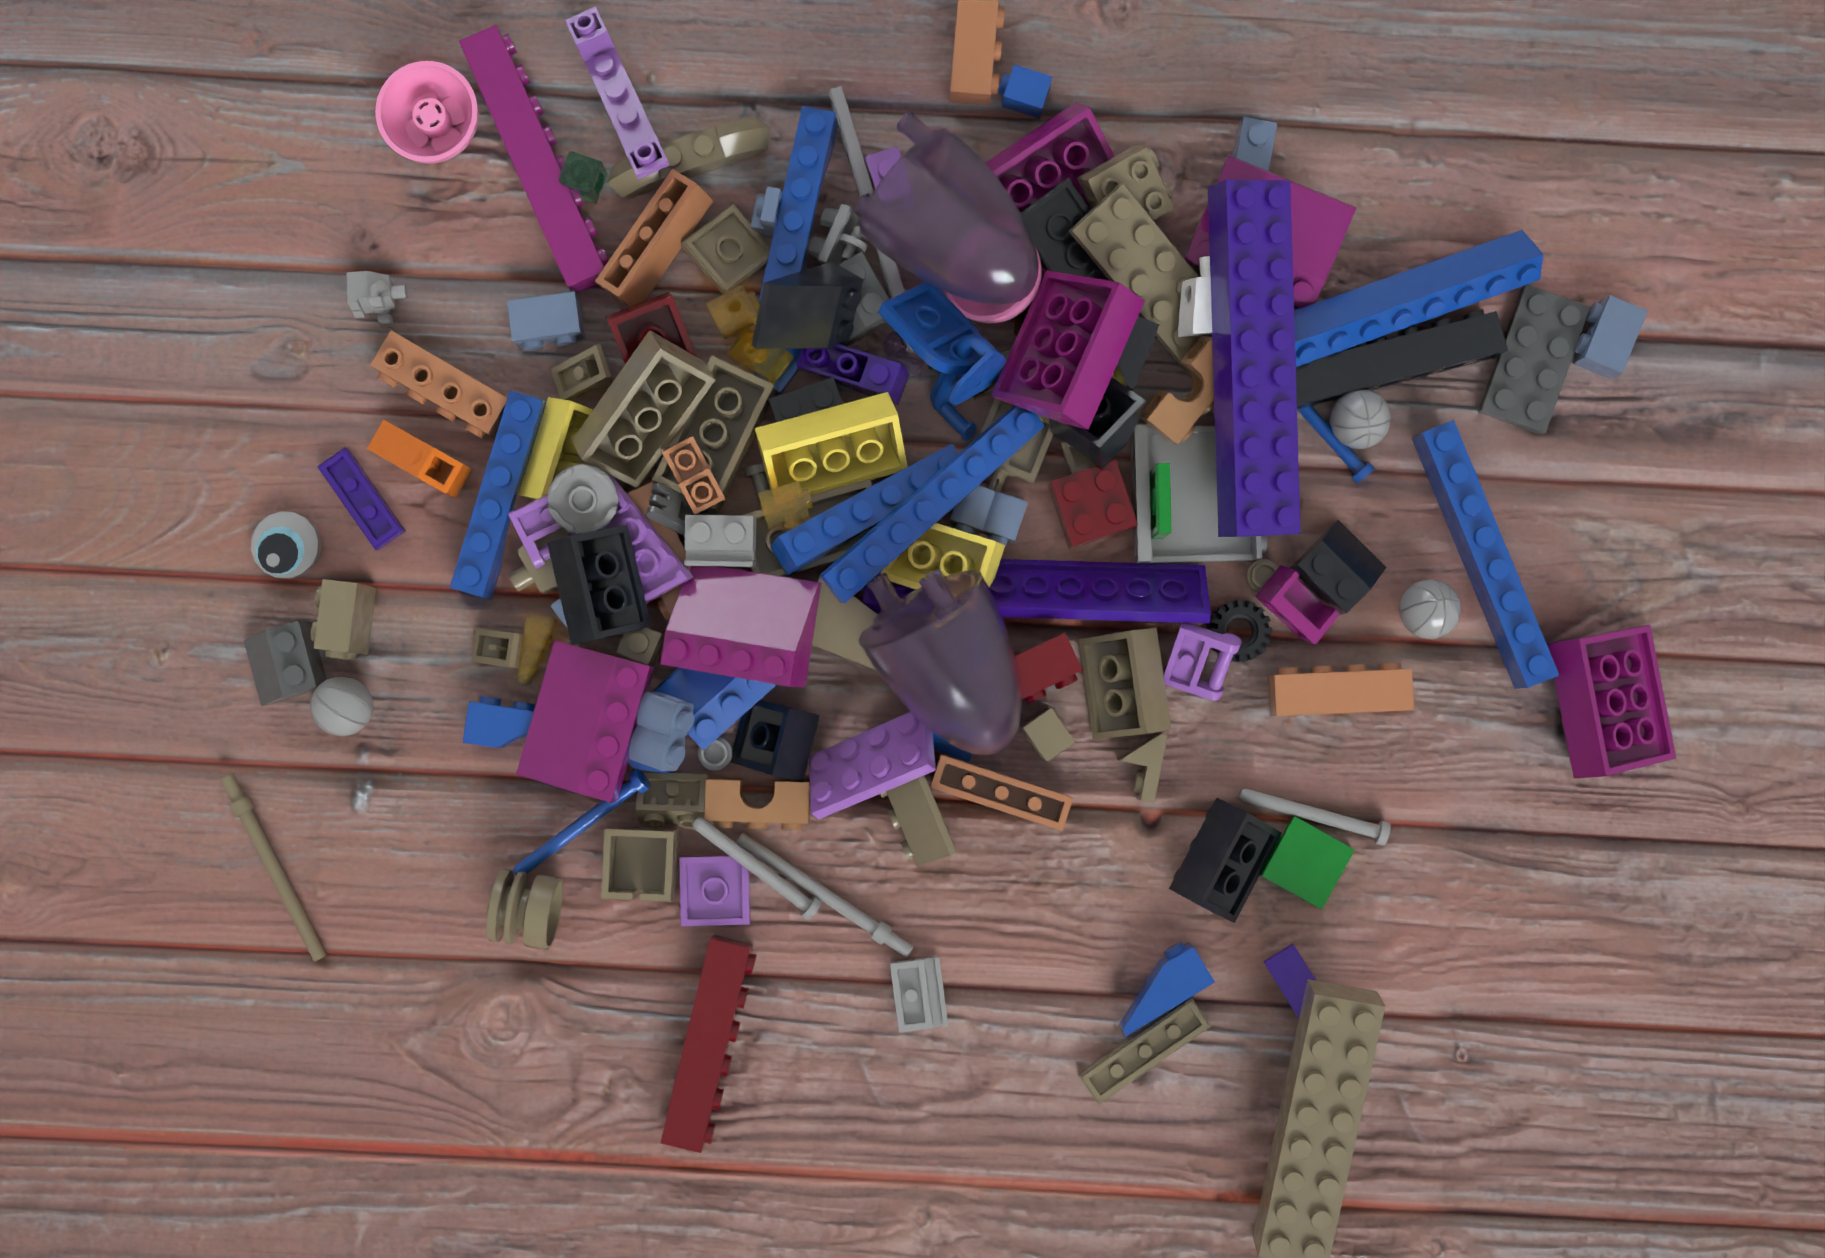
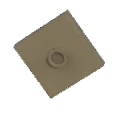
[681,204,771,297]

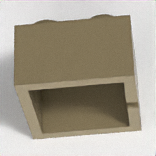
[601,826,679,902]

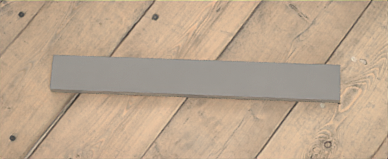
[829,86,915,354]

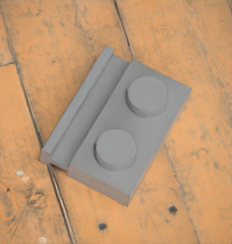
[684,515,757,567]
[890,956,948,1033]

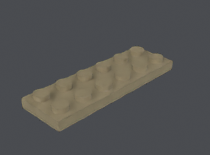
[1069,184,1212,381]

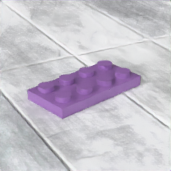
[809,707,936,819]

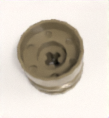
[487,869,563,950]

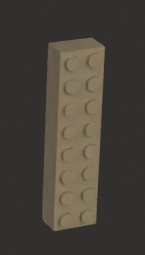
[1253,979,1386,1258]

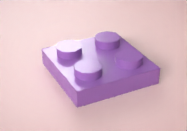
[679,855,751,927]

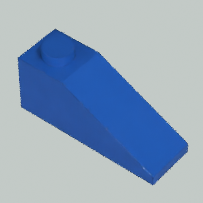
[1119,942,1215,1036]

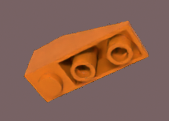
[367,419,473,499]

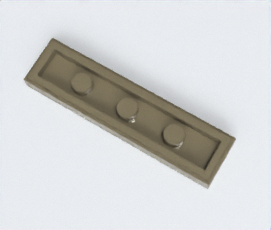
[1078,997,1211,1105]

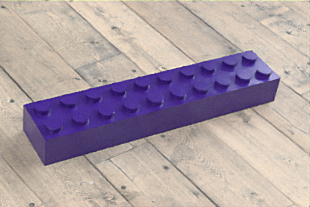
[1207,180,1301,537]

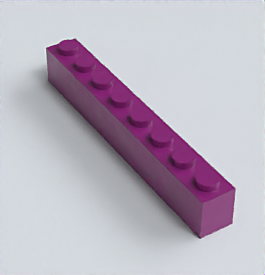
[459,25,609,293]

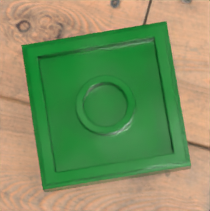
[1149,463,1172,539]
[1260,816,1354,910]

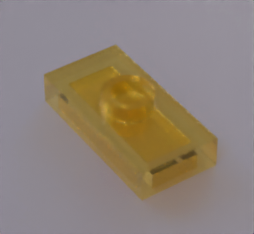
[726,326,794,384]

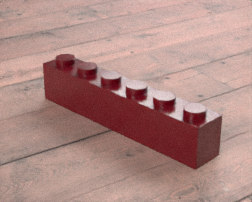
[660,935,757,1153]

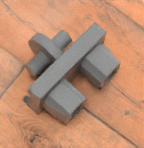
[808,204,868,265]

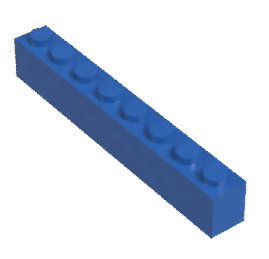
[1294,230,1543,367]
[1411,420,1559,689]

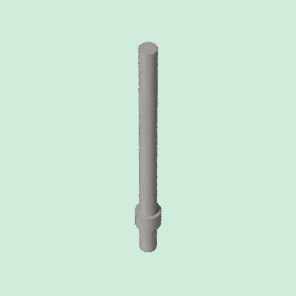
[736,832,914,958]

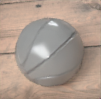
[1330,389,1391,449]
[1399,579,1461,639]
[310,676,373,737]

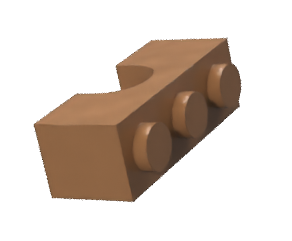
[1140,336,1214,445]
[704,778,810,830]

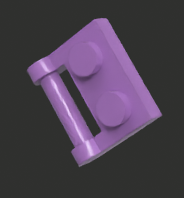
[508,494,581,569]
[1164,623,1242,701]

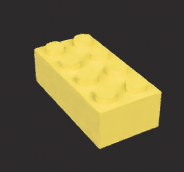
[755,392,908,505]

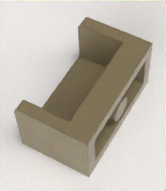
[1019,708,1076,761]

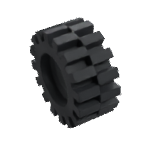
[1207,600,1272,662]

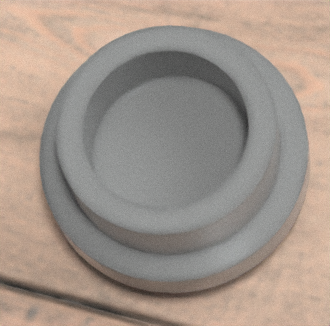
[698,737,733,770]

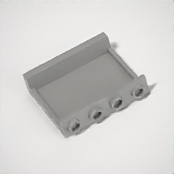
[1131,424,1267,563]

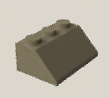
[1078,628,1172,740]
[880,775,957,866]

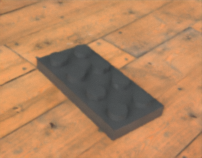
[1478,285,1590,435]

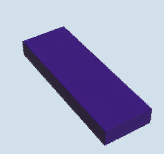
[317,447,406,550]

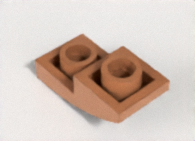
[662,435,726,515]

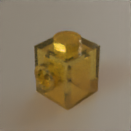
[706,285,760,340]
[758,481,813,531]

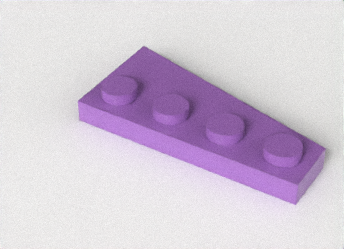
[601,473,694,604]

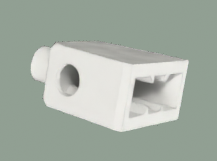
[1178,256,1212,337]

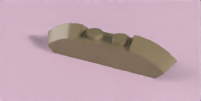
[607,118,771,198]

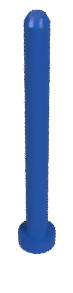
[1298,406,1375,484]
[513,769,651,875]

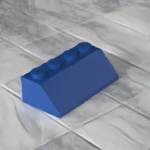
[652,668,776,750]

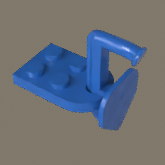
[878,280,1007,441]

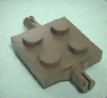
[980,398,1053,492]

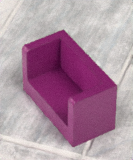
[1255,565,1340,645]

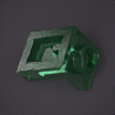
[559,151,608,204]

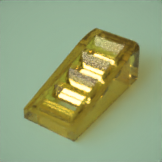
[516,615,559,684]

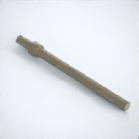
[220,773,327,962]

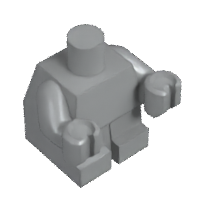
[346,271,407,328]

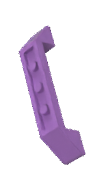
[565,6,670,180]

